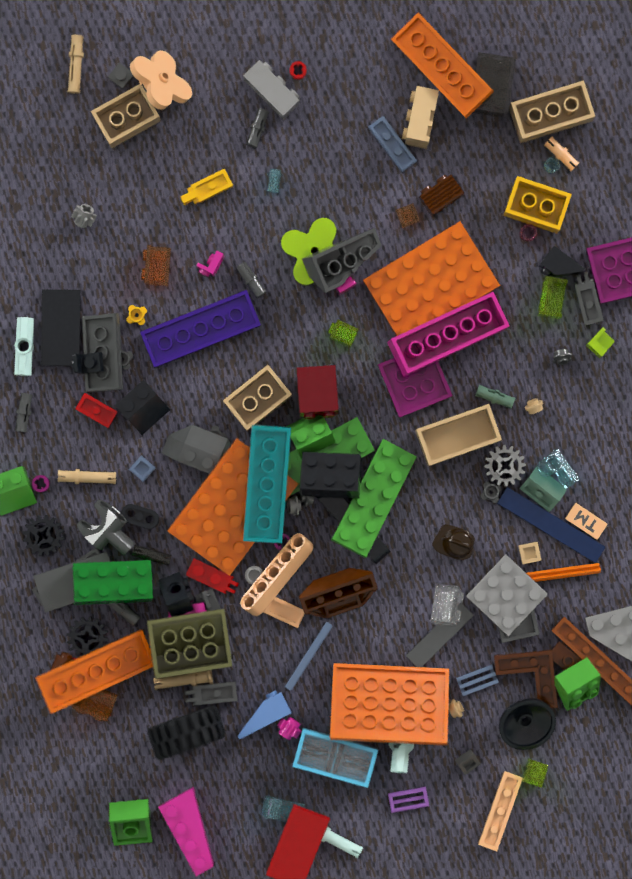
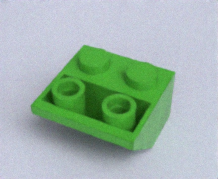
[554,658,600,711]

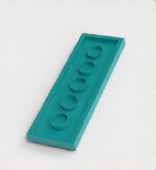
[243,425,291,543]

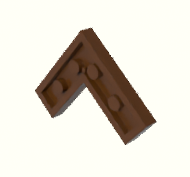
[494,650,558,709]

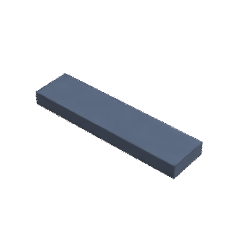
[285,621,333,690]

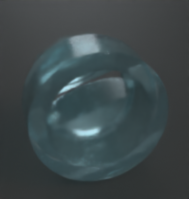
[544,157,560,174]

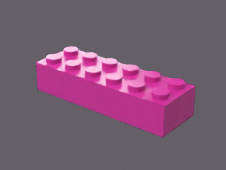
[387,292,510,377]

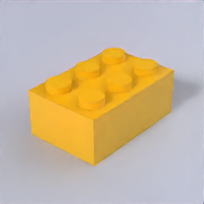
[503,176,572,234]

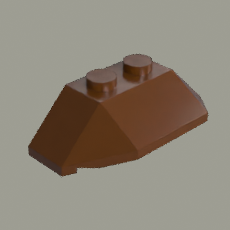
[299,568,378,619]

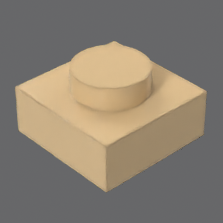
[518,542,541,564]

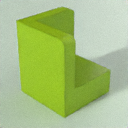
[586,327,615,358]

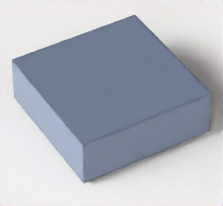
[129,455,156,482]

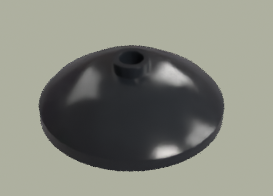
[499,698,556,750]

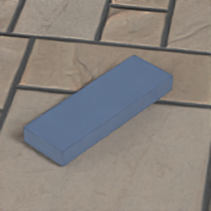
[368,116,417,173]

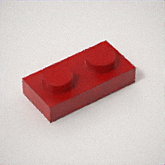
[75,393,118,429]

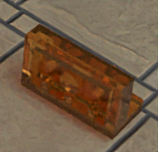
[141,245,171,286]

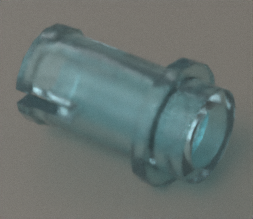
[267,169,283,193]

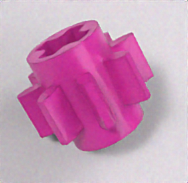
[277,716,302,740]

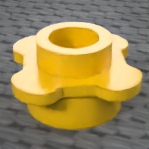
[126,305,147,325]

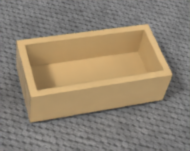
[415,404,502,467]

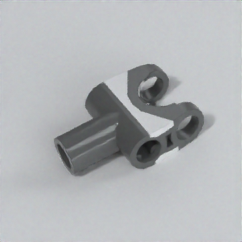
[77,500,135,556]

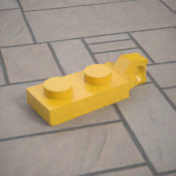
[180,169,233,205]

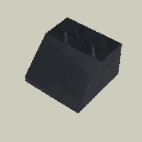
[115,380,170,435]

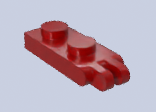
[186,558,239,594]

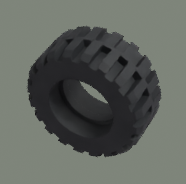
[147,706,226,760]

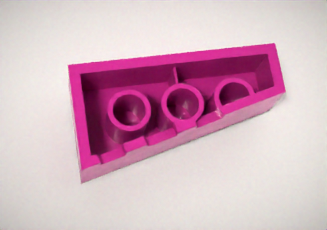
[158,786,214,876]

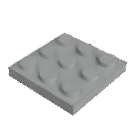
[466,554,548,636]

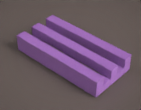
[388,787,429,813]

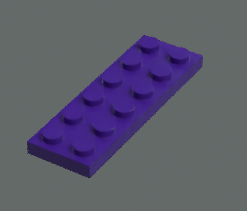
[140,290,261,368]

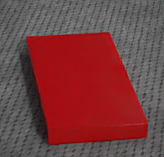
[266,804,330,879]

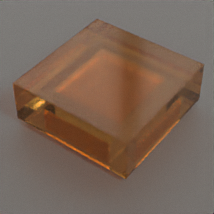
[396,203,420,228]

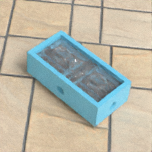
[293,727,378,788]

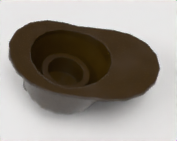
[432,524,475,560]

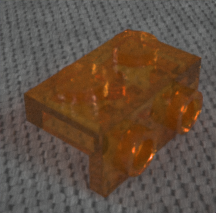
[71,690,118,721]

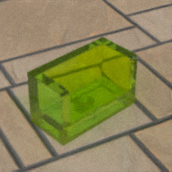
[537,276,568,319]

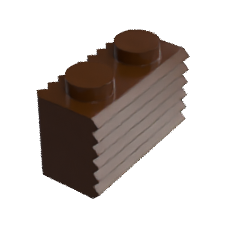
[419,175,464,217]

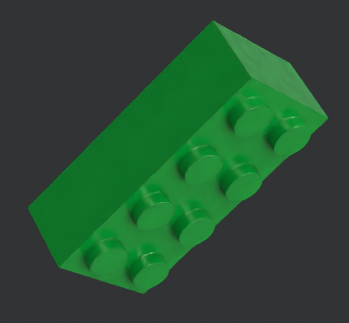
[72,560,153,605]

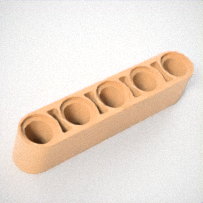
[241,533,313,616]

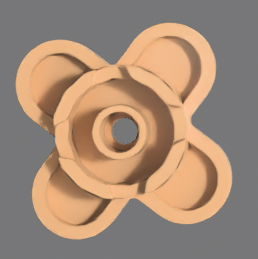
[130,50,192,110]

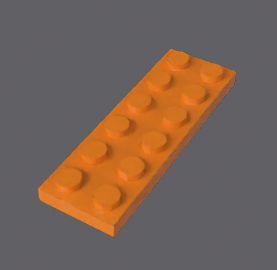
[391,13,494,118]
[35,629,153,714]

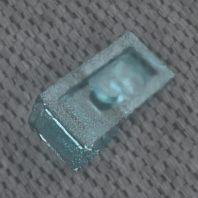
[537,449,580,489]
[261,796,305,821]

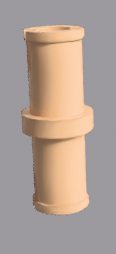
[544,136,580,171]

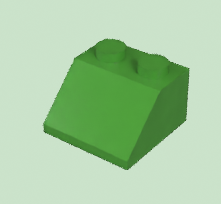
[286,416,336,459]
[0,466,37,516]
[109,799,153,846]

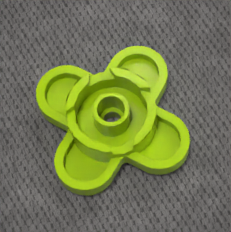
[281,218,336,286]

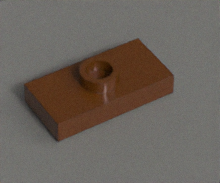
[552,641,582,671]

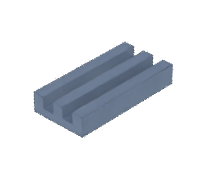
[456,664,499,696]

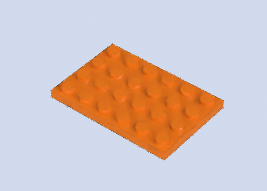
[363,221,500,336]
[167,438,299,576]
[330,663,449,745]

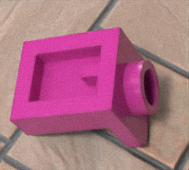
[196,251,224,277]

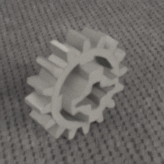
[484,445,526,487]

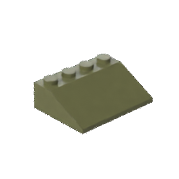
[147,609,232,679]

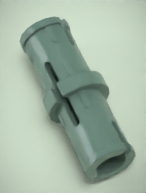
[475,384,515,409]

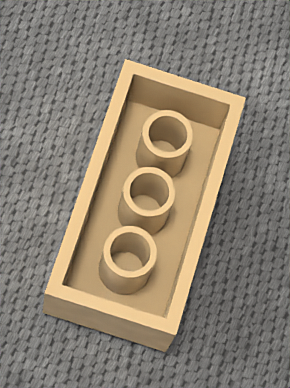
[509,80,595,143]

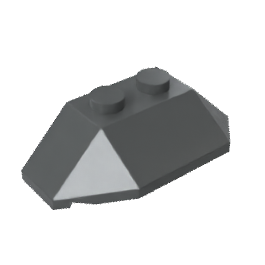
[162,425,231,474]

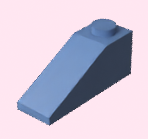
[238,690,292,740]

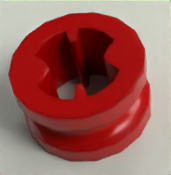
[290,61,307,80]

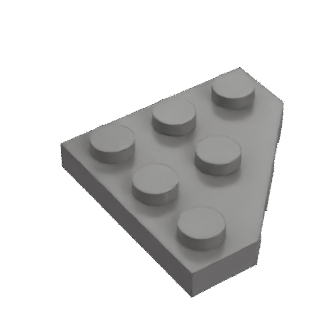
[585,606,632,662]

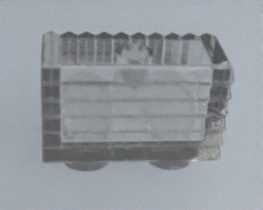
[431,584,464,627]

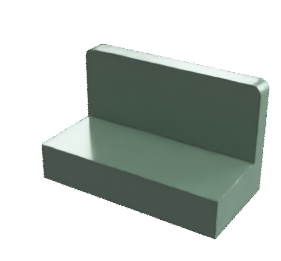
[519,466,567,512]

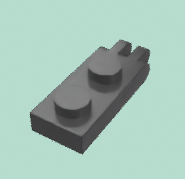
[575,272,604,326]
[184,681,238,706]

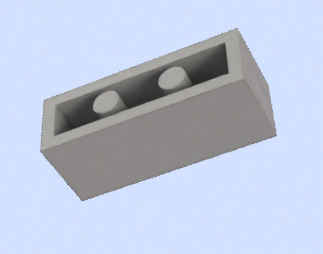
[243,60,299,119]

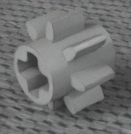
[71,204,97,228]

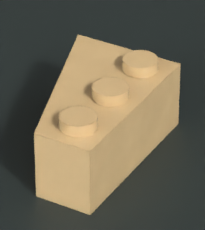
[402,86,439,149]

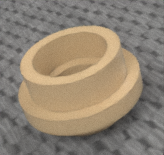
[525,398,544,414]
[448,699,464,718]

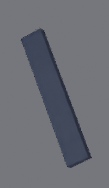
[497,487,605,563]

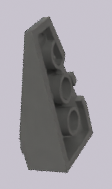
[302,228,382,293]

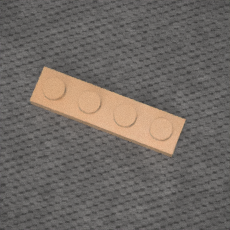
[478,771,523,851]

